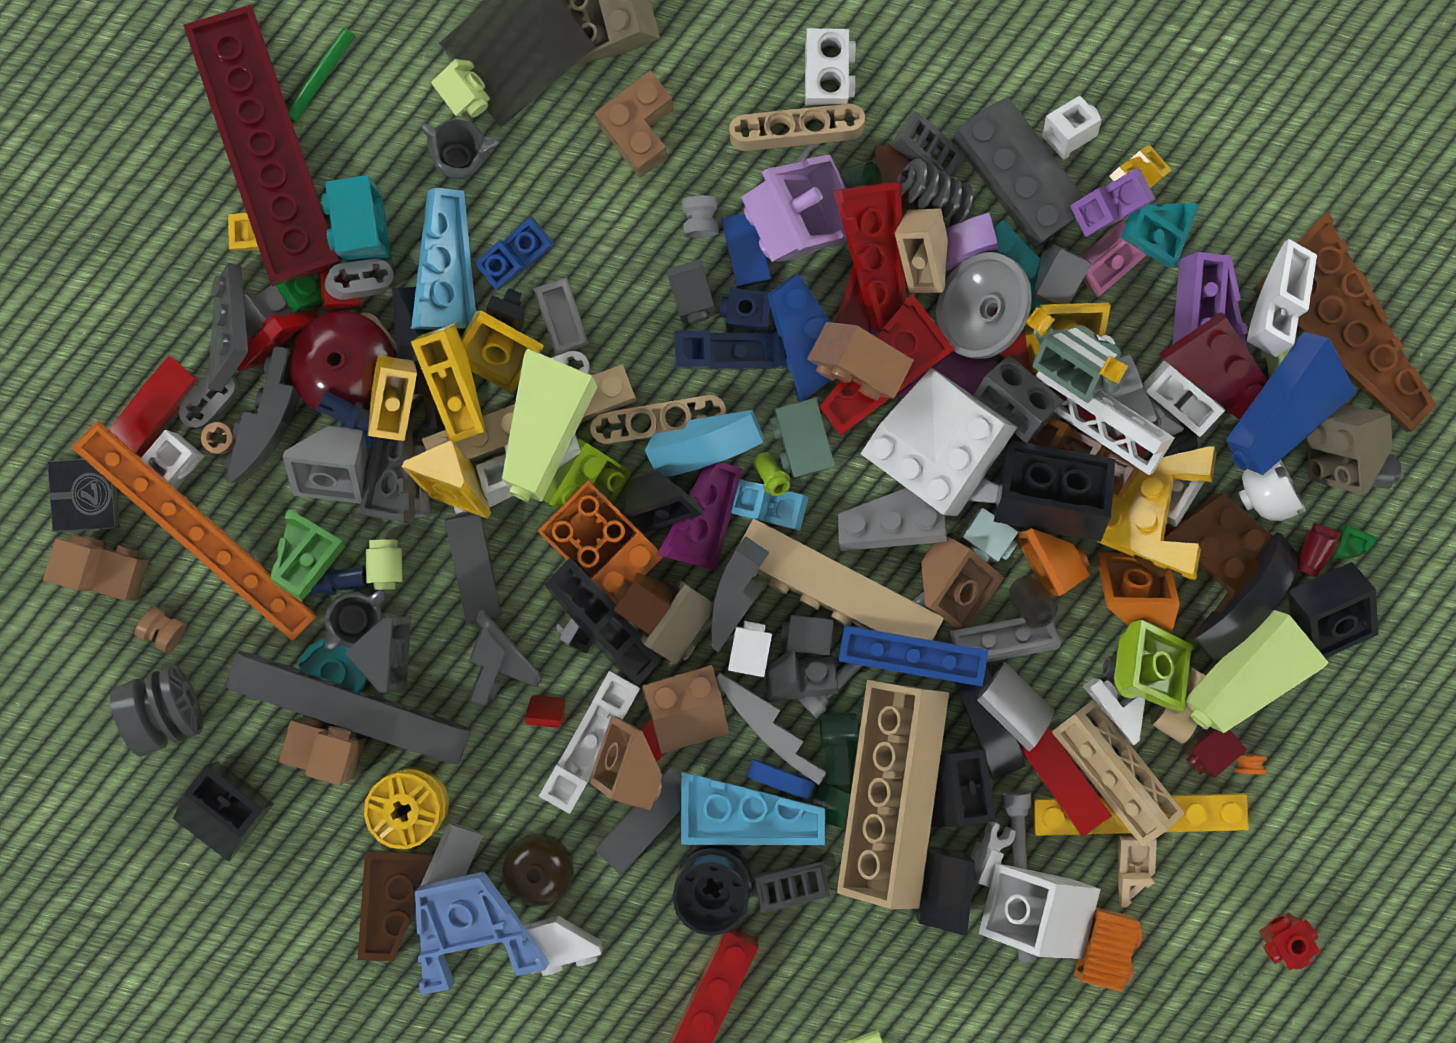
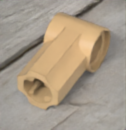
[1151,668,1205,744]

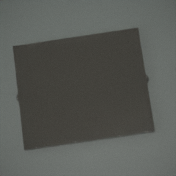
[439,0,596,127]

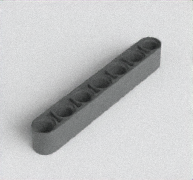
[225,651,471,764]

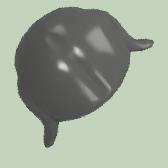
[421,119,499,179]
[325,591,385,650]

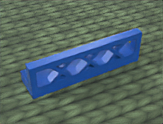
[838,625,988,686]

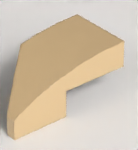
[1118,835,1157,907]

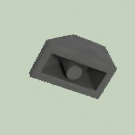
[667,259,714,324]

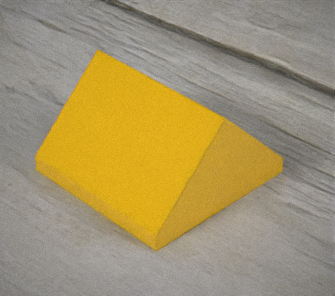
[1024,303,1111,372]
[461,310,544,393]
[402,440,491,519]

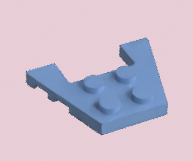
[415,872,550,995]

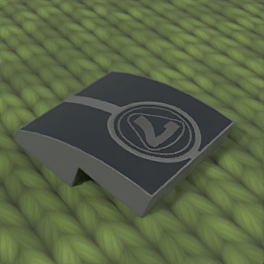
[47,459,120,532]

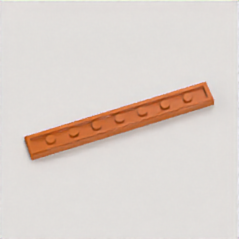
[71,420,317,642]

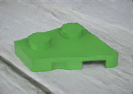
[270,509,346,602]

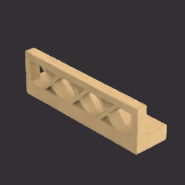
[1052,700,1185,847]

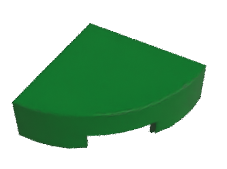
[1331,524,1377,559]

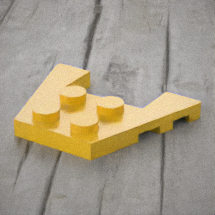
[1093,446,1217,580]

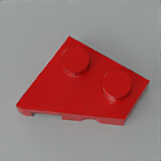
[237,310,319,371]

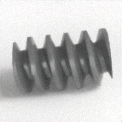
[895,158,973,226]

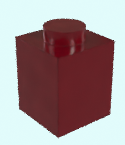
[1182,727,1247,778]

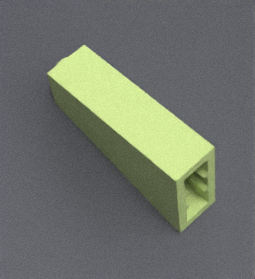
[502,349,597,502]
[1185,610,1329,733]

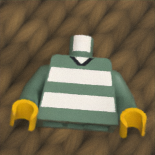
[1025,307,1129,403]

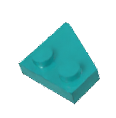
[1121,203,1198,267]

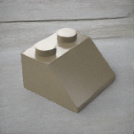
[639,579,714,664]

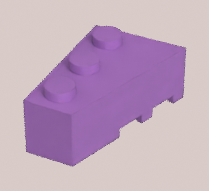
[1172,252,1254,359]

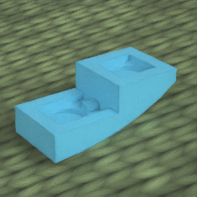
[731,479,809,531]

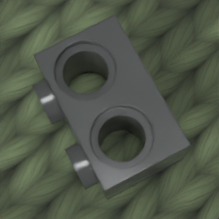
[973,355,1064,443]

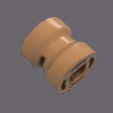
[134,606,186,654]

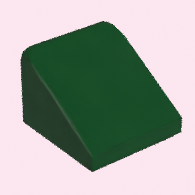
[812,782,851,829]

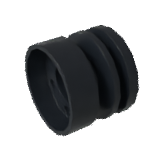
[672,845,753,936]

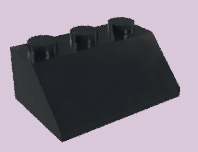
[993,440,1116,542]

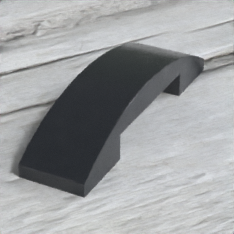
[1191,532,1300,662]
[952,667,1026,780]

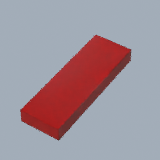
[1020,728,1112,837]

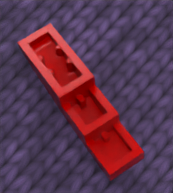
[109,355,199,458]

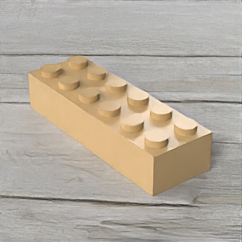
[837,680,949,909]

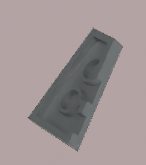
[208,263,248,391]
[359,415,415,524]

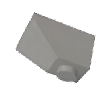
[283,426,368,504]

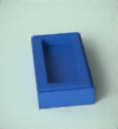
[721,213,771,288]

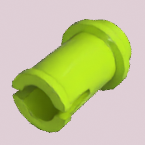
[752,452,790,497]

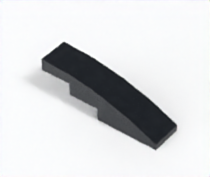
[392,287,445,429]
[544,558,662,686]

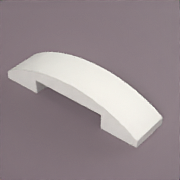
[539,671,640,814]

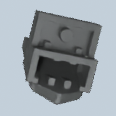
[468,610,540,706]

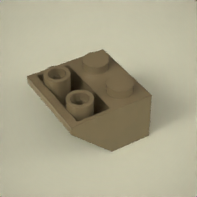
[1306,404,1392,495]

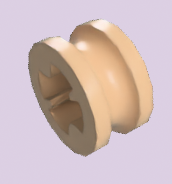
[201,422,236,455]

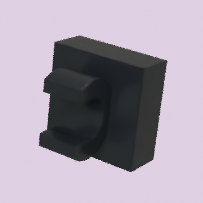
[486,288,525,332]
[555,611,593,653]

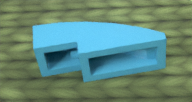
[645,410,765,477]

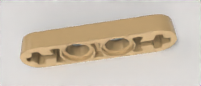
[729,104,865,151]
[590,395,726,445]

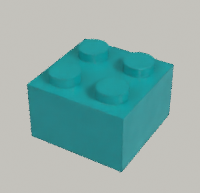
[322,175,392,262]

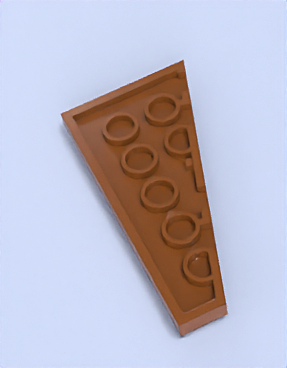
[1253,211,1436,432]

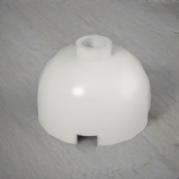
[1239,460,1306,521]

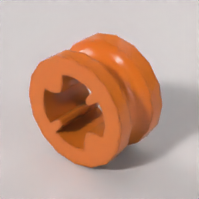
[1234,754,1267,774]

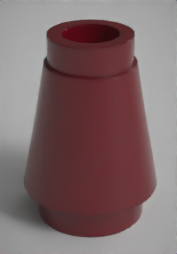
[1297,522,1341,577]

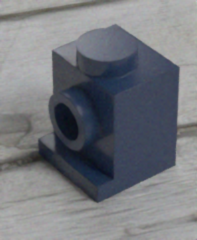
[720,288,771,332]

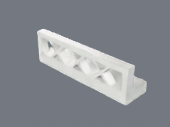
[1036,371,1175,475]

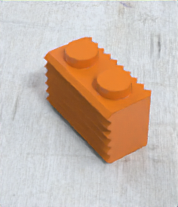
[1074,907,1142,992]

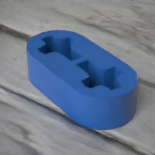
[747,759,816,799]

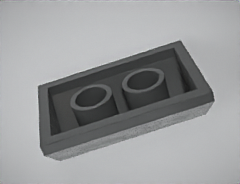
[345,616,412,693]

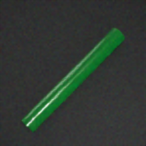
[288,28,355,122]

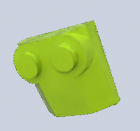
[1114,620,1193,712]

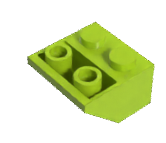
[543,438,632,509]

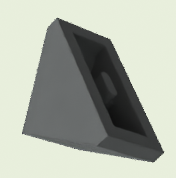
[1033,240,1091,305]

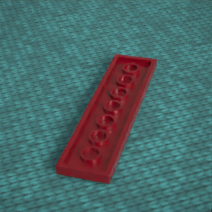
[183,5,340,286]

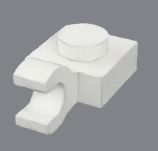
[970,822,1015,887]

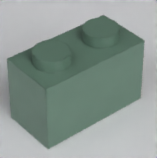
[770,398,835,480]

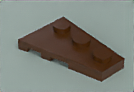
[357,850,434,961]

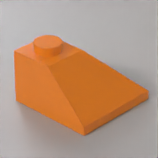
[1015,528,1090,596]
[1097,552,1180,634]

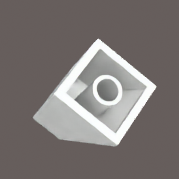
[978,863,1101,959]

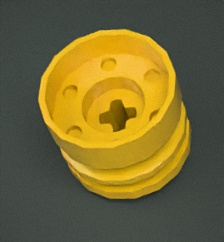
[364,767,449,849]

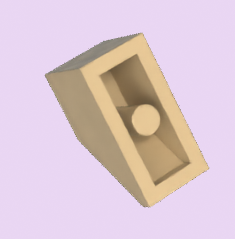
[895,209,948,293]

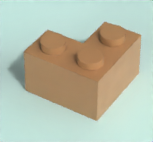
[594,70,673,178]
[807,322,914,400]
[43,534,149,601]
[279,715,367,786]

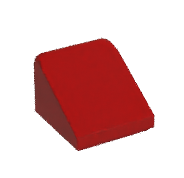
[525,695,566,728]

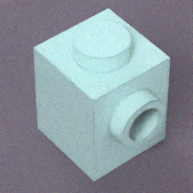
[958,508,1018,562]

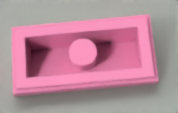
[1081,222,1147,297]

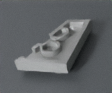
[838,488,947,551]

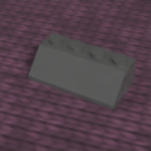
[952,97,1084,250]

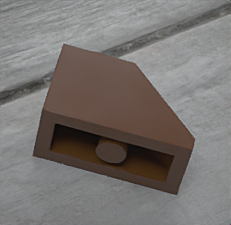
[613,572,673,634]

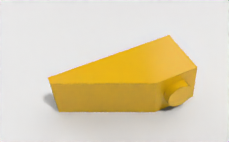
[411,323,486,442]

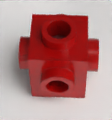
[1259,913,1321,970]

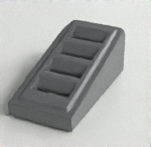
[891,111,966,177]
[754,860,830,913]

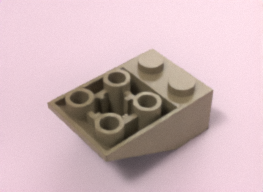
[536,0,660,71]

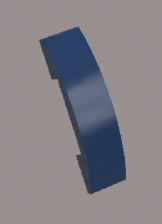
[674,331,788,370]

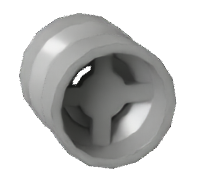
[682,195,719,238]

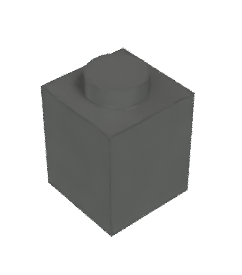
[780,615,833,655]

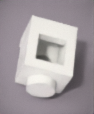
[1042,96,1102,160]

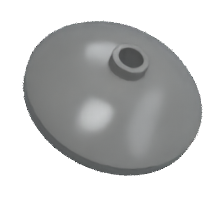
[936,252,1032,359]

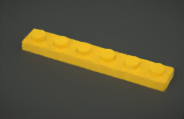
[1032,793,1248,836]

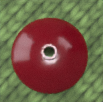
[289,311,395,414]

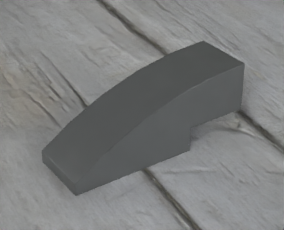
[711,536,769,652]
[595,767,681,875]

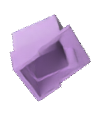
[741,155,847,262]

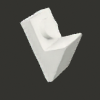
[1083,678,1145,745]

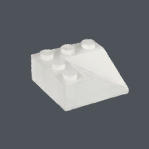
[861,368,1017,516]

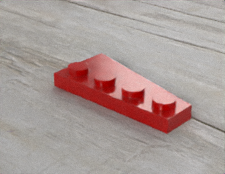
[833,182,907,329]
[819,293,955,436]

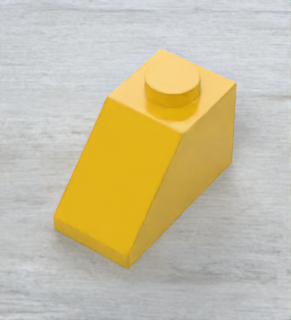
[368,355,417,441]

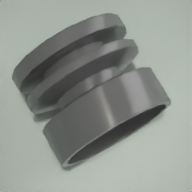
[110,665,203,757]

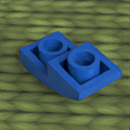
[474,217,555,290]

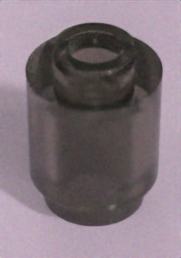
[1009,576,1058,628]

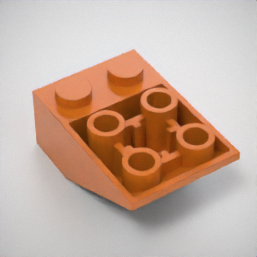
[537,480,663,603]

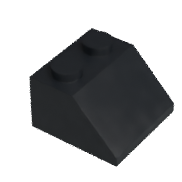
[1288,562,1379,659]
[911,847,975,935]

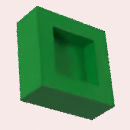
[276,274,322,314]

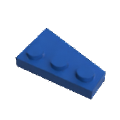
[767,274,831,402]

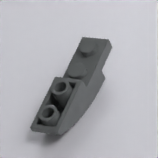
[224,346,300,484]

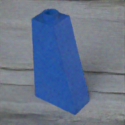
[1226,332,1356,475]

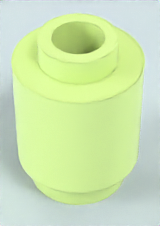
[366,539,403,590]

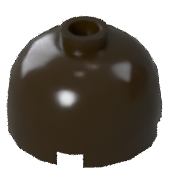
[502,833,574,906]

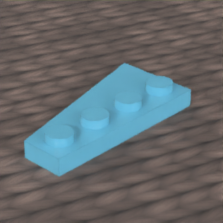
[411,188,476,331]
[681,772,825,845]

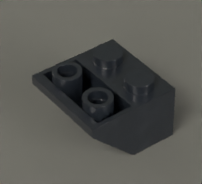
[931,746,996,827]
[173,761,274,862]

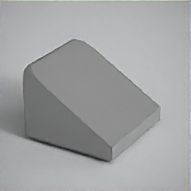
[1147,393,1184,435]

